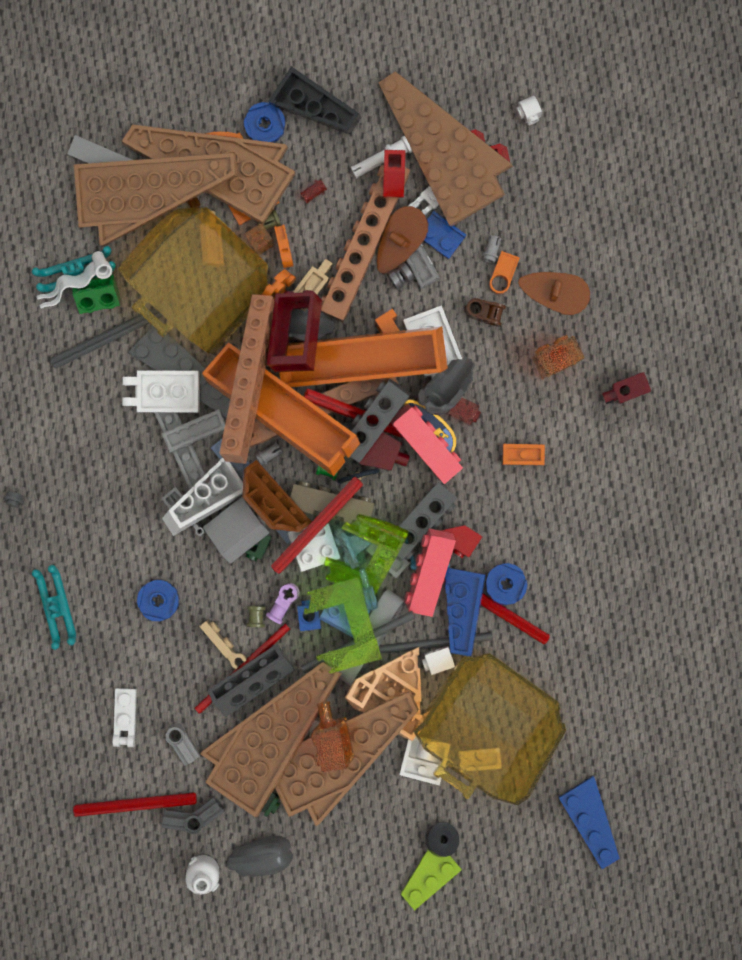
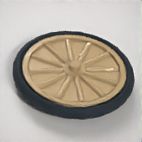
[337,468,380,484]

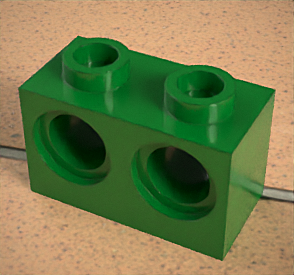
[73,274,120,314]

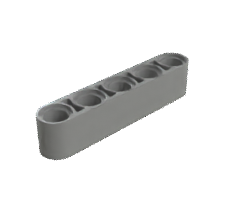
[337,589,405,686]

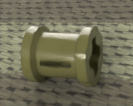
[258,209,281,234]
[246,605,266,628]

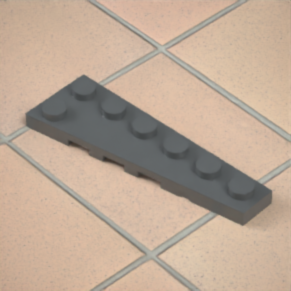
[129,323,230,418]

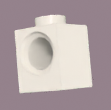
[422,646,455,675]

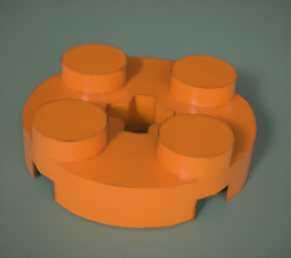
[262,269,296,300]

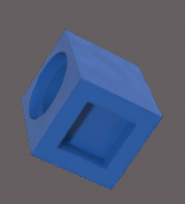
[297,600,322,631]

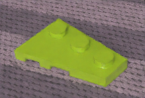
[401,849,462,911]

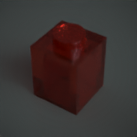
[448,398,481,426]

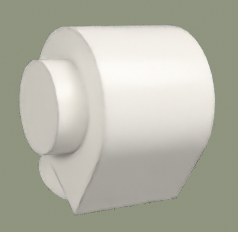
[516,96,542,125]

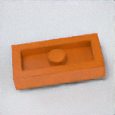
[502,444,545,466]

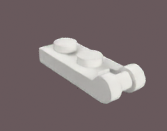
[113,688,137,747]

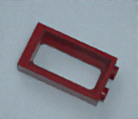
[267,290,322,372]

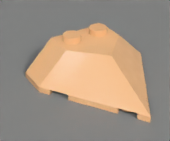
[345,647,423,741]

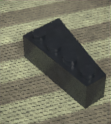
[268,66,362,135]

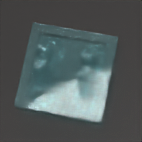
[334,524,376,569]

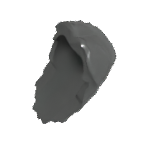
[289,309,335,341]
[418,357,475,415]
[226,836,293,877]

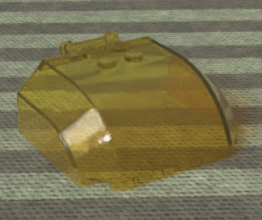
[117,207,268,354]
[413,653,566,805]

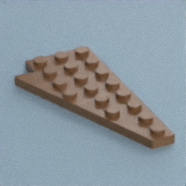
[378,72,513,226]
[200,662,342,817]

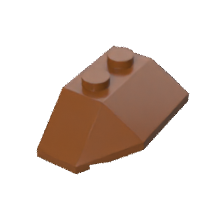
[243,460,312,532]

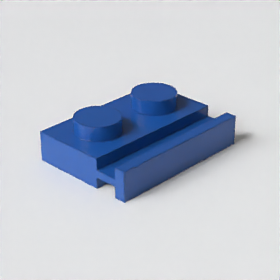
[424,211,466,260]

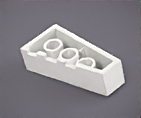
[162,458,243,536]

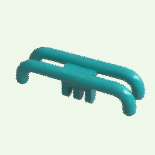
[32,246,116,292]
[32,565,76,650]

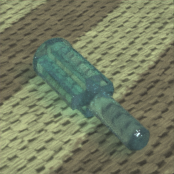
[359,568,378,610]

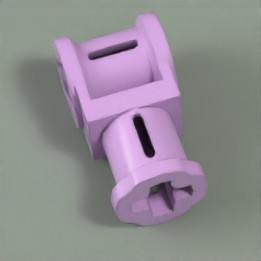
[266,583,300,624]

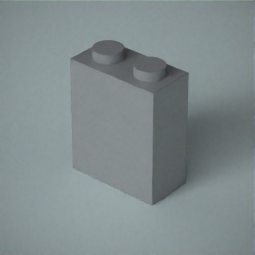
[203,497,270,564]

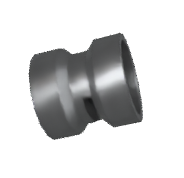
[387,262,415,291]

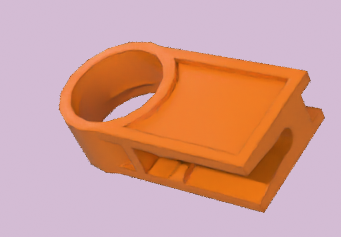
[274,225,294,268]
[489,251,520,295]

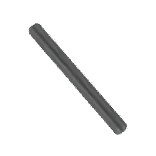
[50,306,164,368]

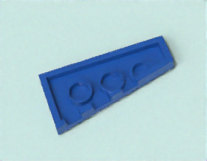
[445,567,486,657]
[558,776,620,869]

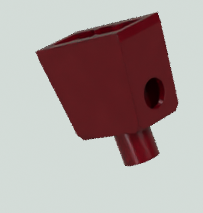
[602,372,651,405]
[359,432,410,471]

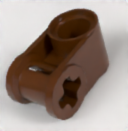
[465,298,506,327]

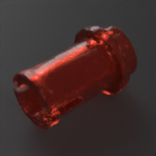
[300,179,327,204]

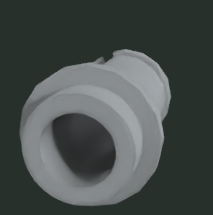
[482,235,501,263]
[255,442,283,465]

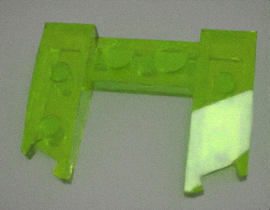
[324,514,409,601]
[304,577,382,674]

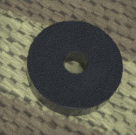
[425,822,459,857]

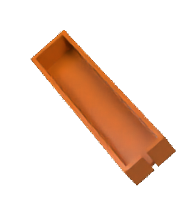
[279,326,448,387]
[202,342,360,476]

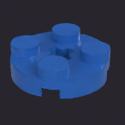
[244,102,285,143]
[485,563,527,605]
[137,580,179,621]

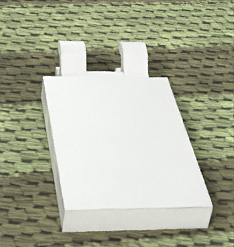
[403,305,462,379]
[122,371,200,413]

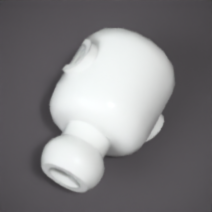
[186,855,220,895]

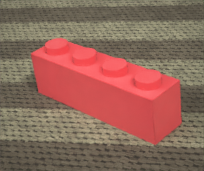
[390,404,463,484]
[404,528,456,617]

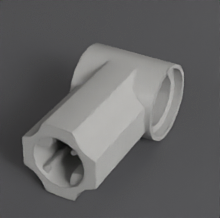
[166,723,200,766]

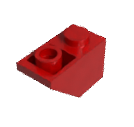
[383,150,406,198]
[439,525,482,558]

